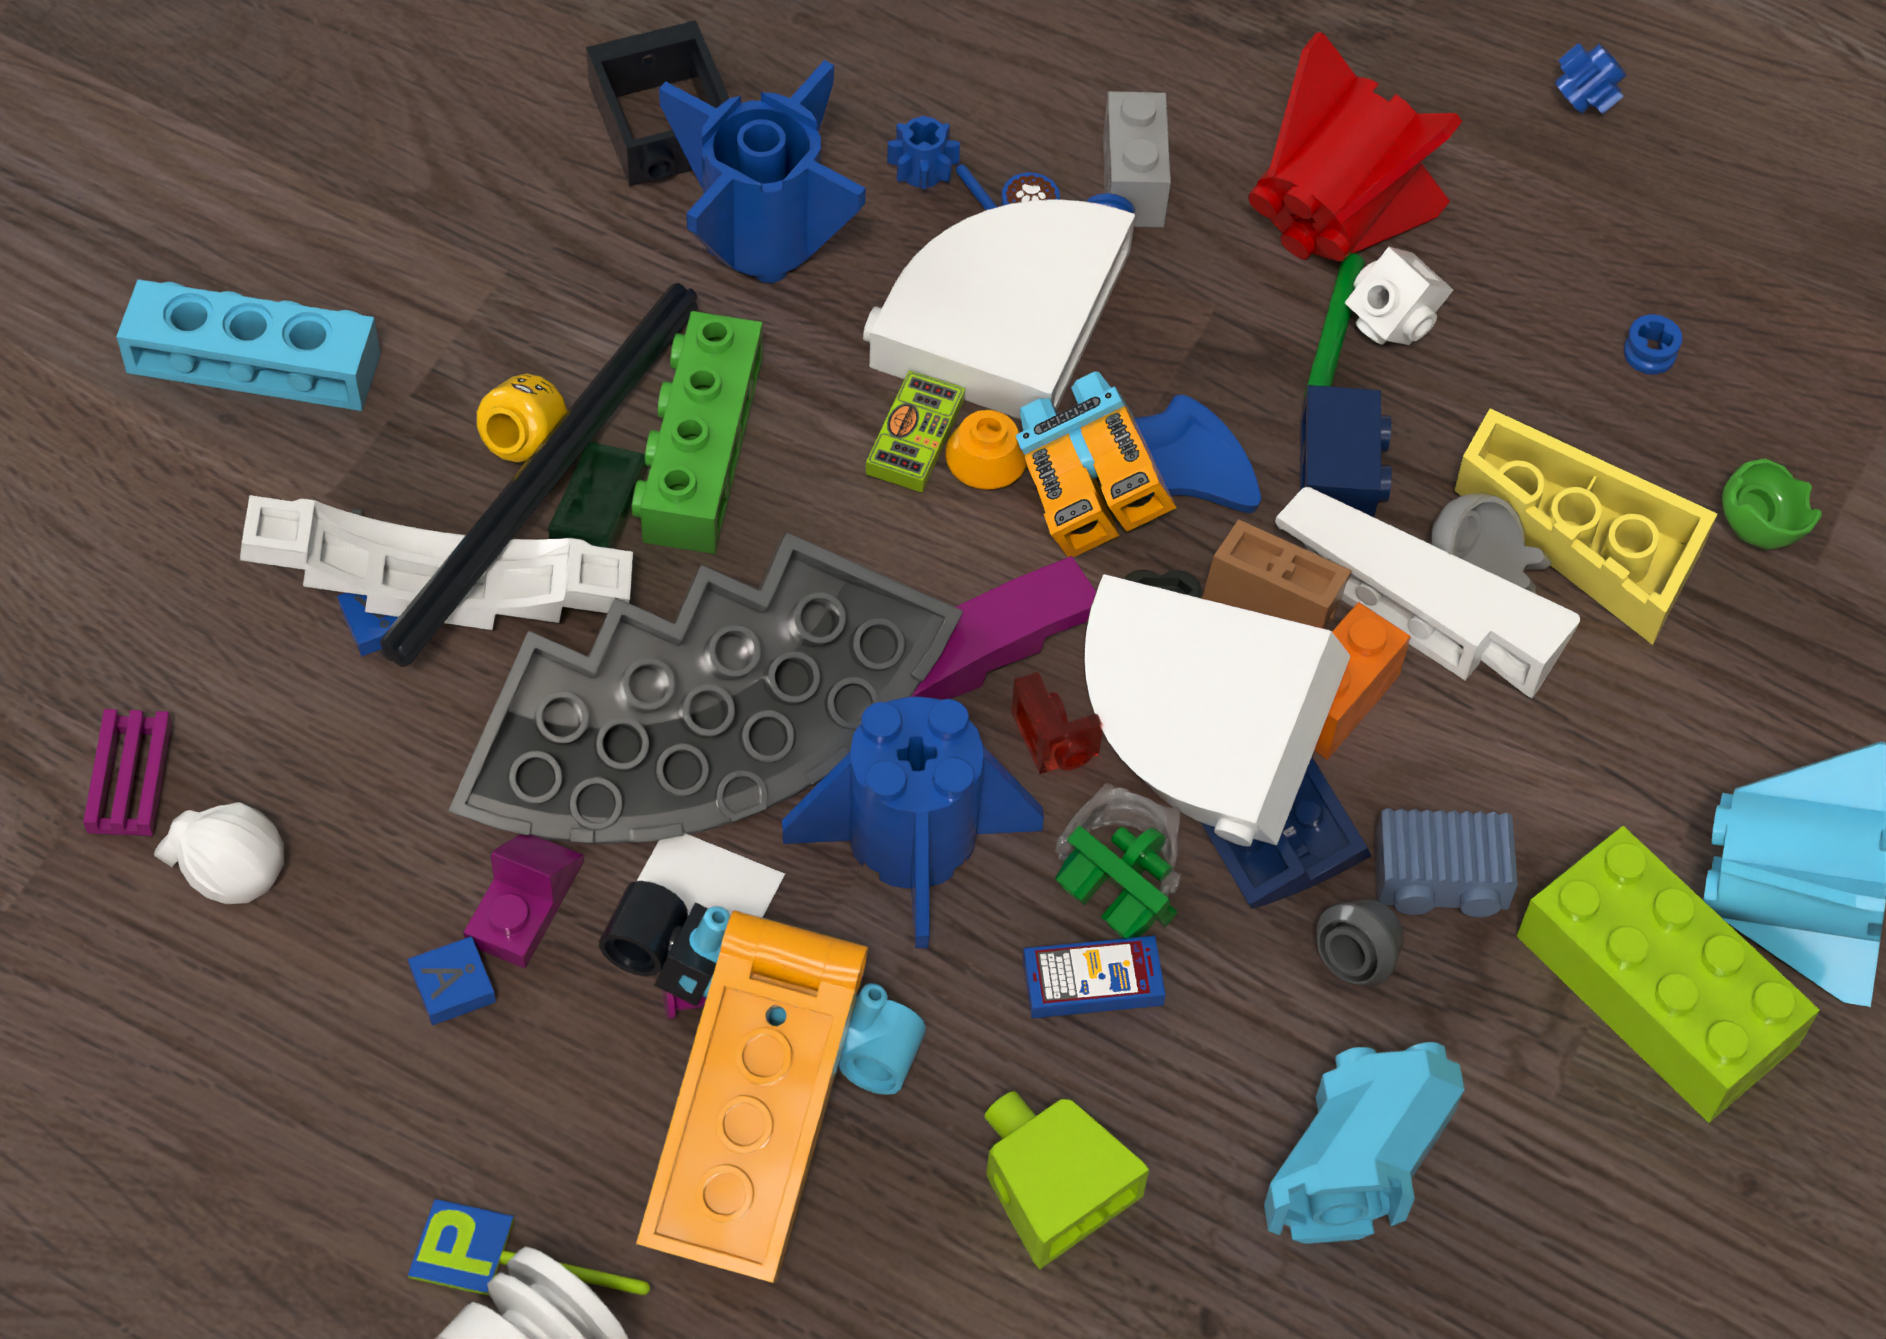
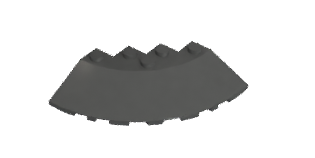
[448,532,963,844]

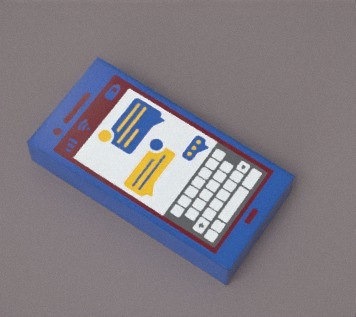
[1022,936,1166,1019]

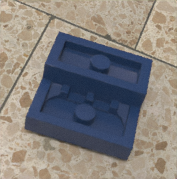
[1202,757,1371,909]

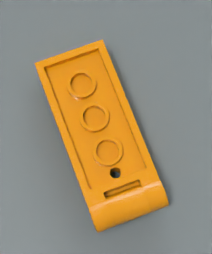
[636,910,869,1283]

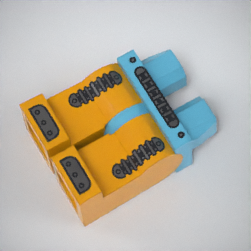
[1016,371,1177,558]

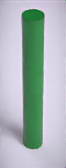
[1304,253,1365,396]

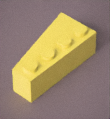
[1454,408,1717,645]

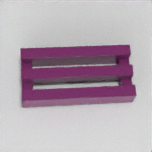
[83,709,172,836]

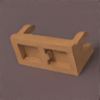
[1202,519,1352,629]

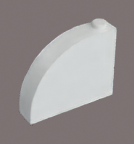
[863,199,1135,419]
[1085,574,1351,846]

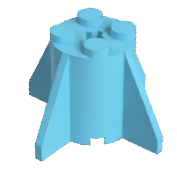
[1704,741,1886,1007]

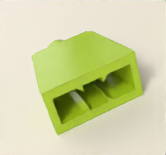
[984,1091,1149,1269]

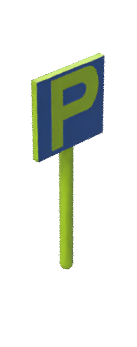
[408,1199,650,1296]

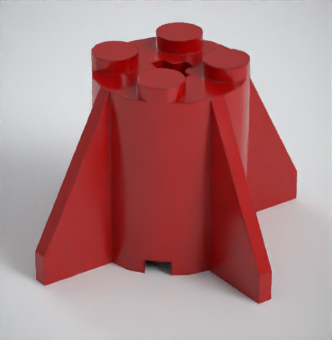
[1248,32,1463,261]

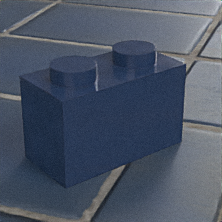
[1299,385,1392,517]

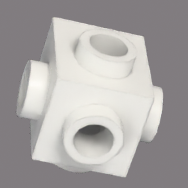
[1345,247,1453,345]

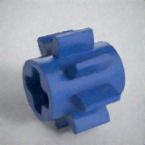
[1555,43,1627,114]
[887,116,960,189]

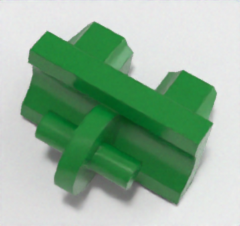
[1054,825,1178,939]

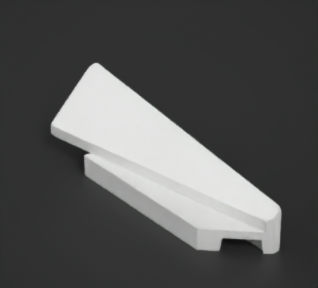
[1275,487,1580,699]

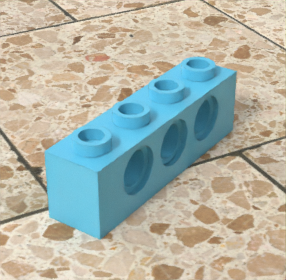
[116,279,381,411]

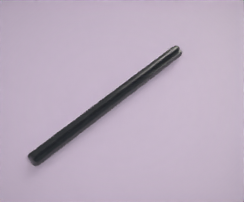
[380,283,697,667]

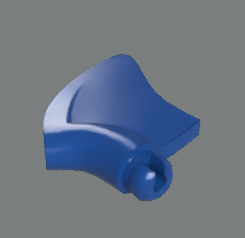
[1135,395,1261,513]

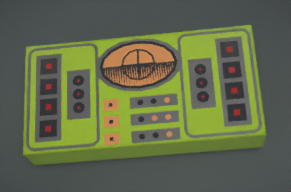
[866,370,965,493]

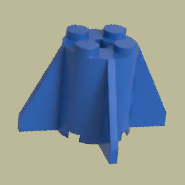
[659,60,866,283]
[782,697,1044,948]

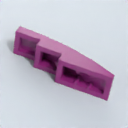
[911,556,1097,700]

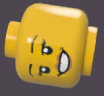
[476,374,567,463]

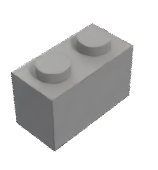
[1103,91,1171,227]

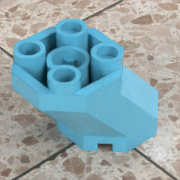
[1264,1042,1465,1244]

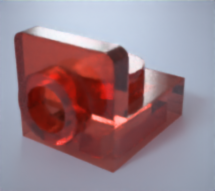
[1011,672,1103,774]

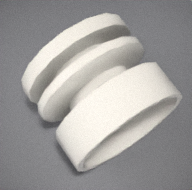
[435,1247,629,1339]

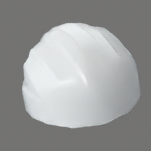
[154,802,284,904]

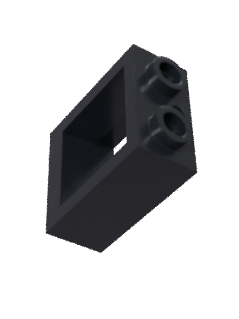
[586,20,730,186]

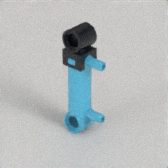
[599,881,926,1095]

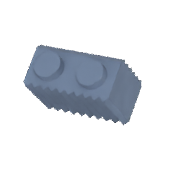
[1373,808,1518,917]

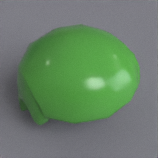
[1722,458,1822,550]

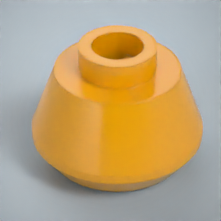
[945,410,1027,490]

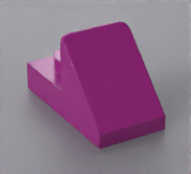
[463,834,584,969]

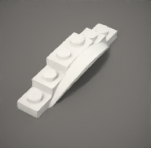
[240,495,633,630]

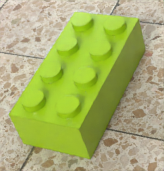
[1516,826,1820,1123]

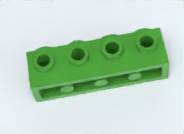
[632,311,763,554]

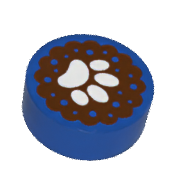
[1001,172,1060,206]

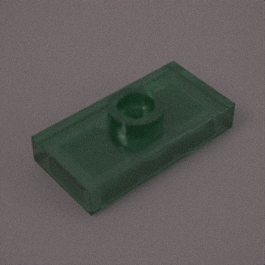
[548,442,648,549]

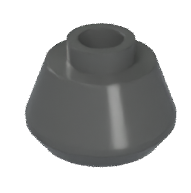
[1316,899,1404,987]

